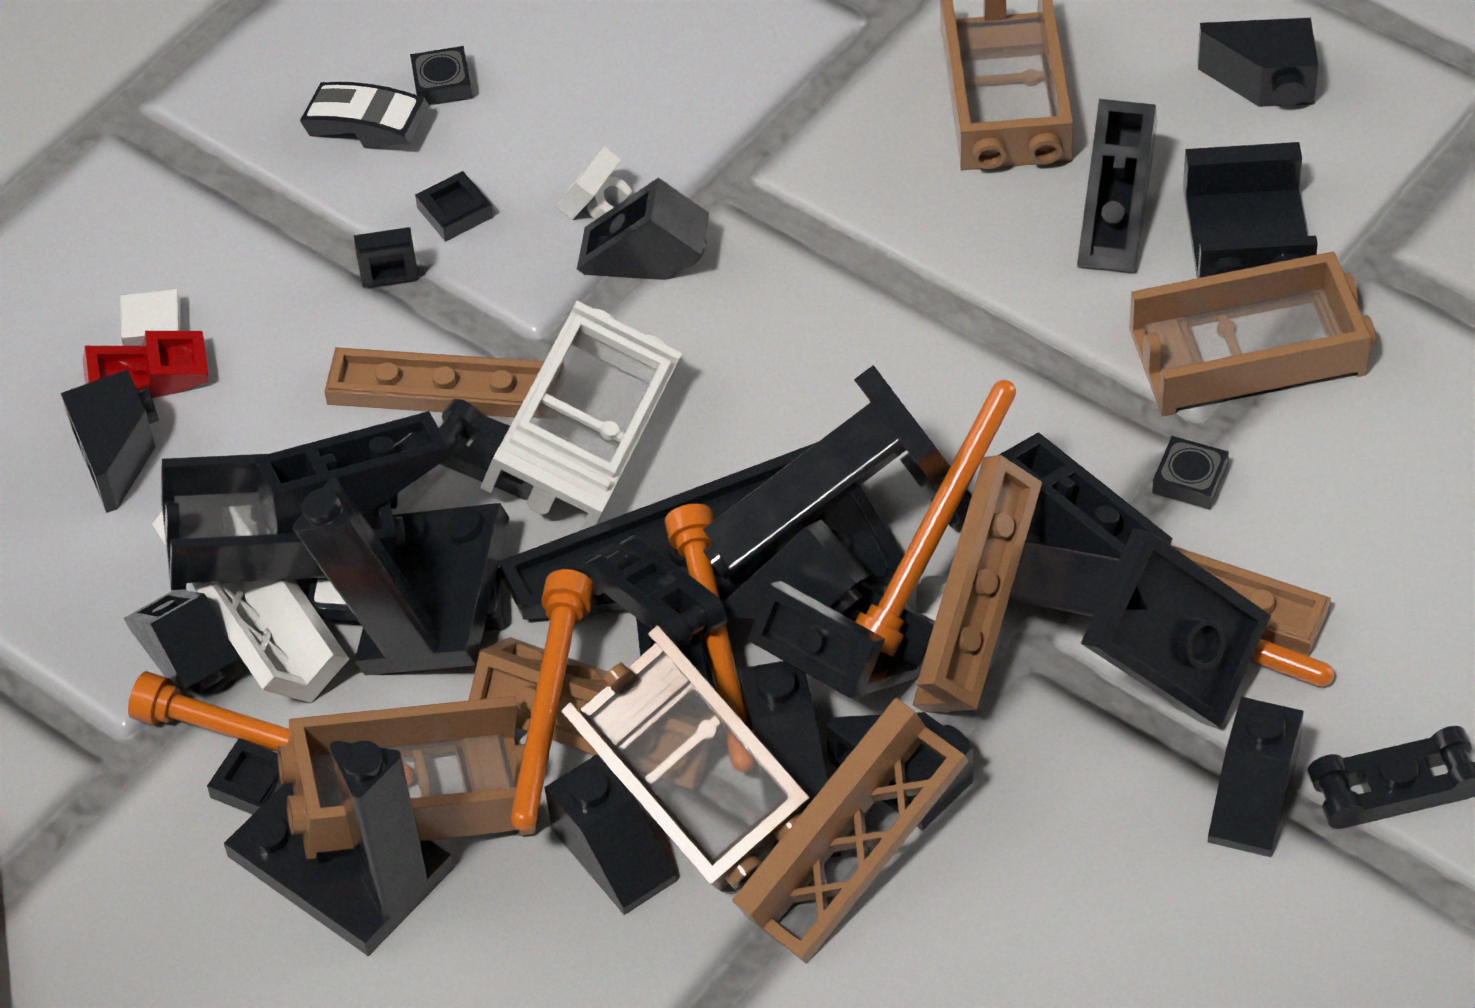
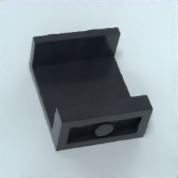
[1183,142,1318,278]
[747,581,935,699]

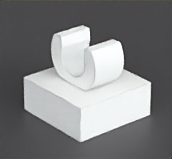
[555,146,632,220]

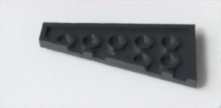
[499,442,903,620]

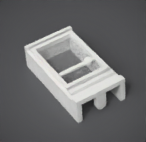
[480,301,682,530]

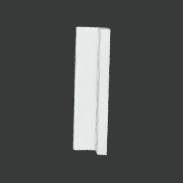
[152,508,349,703]

